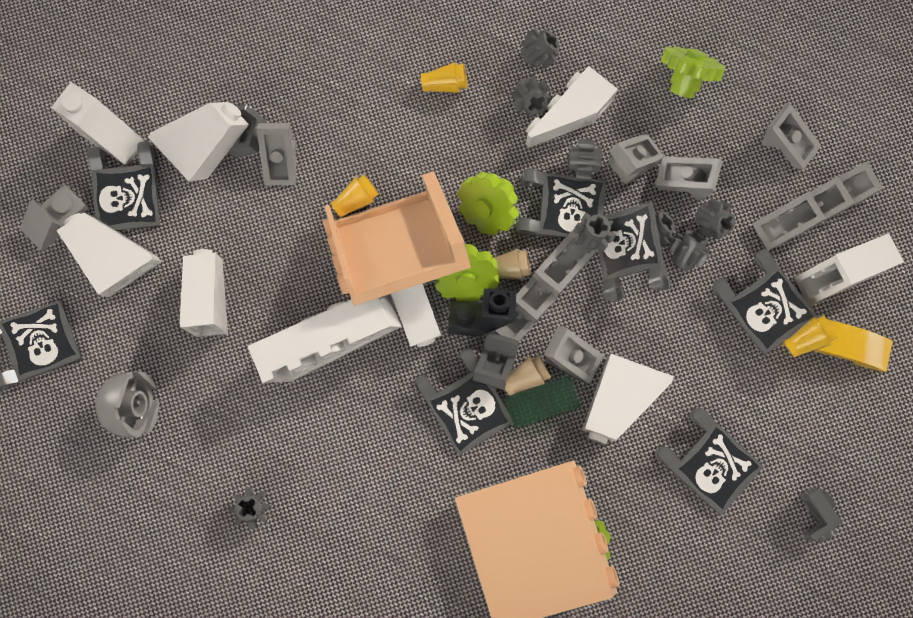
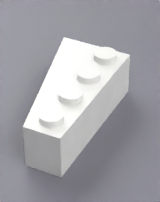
[248,295,402,383]

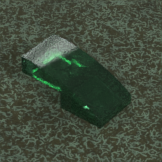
[504,376,581,429]

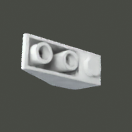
[526,66,618,147]

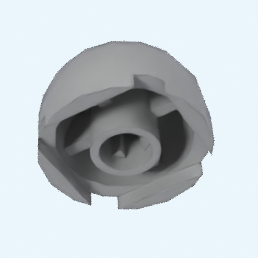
[95,371,159,438]

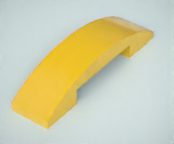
[781,319,893,372]

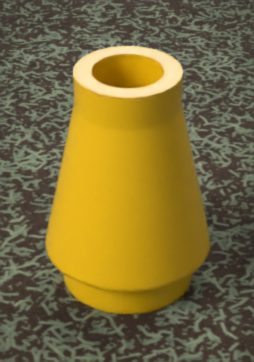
[421,62,468,93]
[331,174,379,218]
[784,315,838,358]

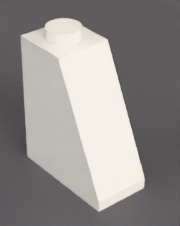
[51,82,145,166]
[148,102,249,182]
[57,213,161,297]
[794,233,904,306]
[180,249,228,337]
[391,284,441,347]
[582,354,674,445]

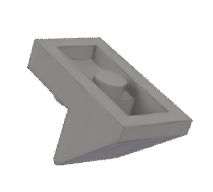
[761,103,821,170]
[257,123,296,186]
[608,133,664,184]
[655,156,723,201]
[20,184,89,251]
[544,326,604,384]

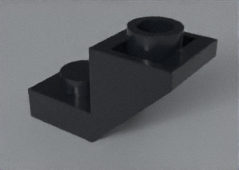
[448,288,516,337]

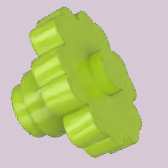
[661,46,726,98]
[457,171,519,236]
[435,244,499,302]

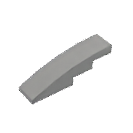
[752,161,883,251]
[492,230,598,342]

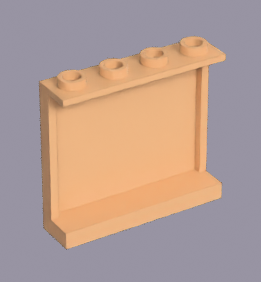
[322,171,471,306]
[455,460,619,618]

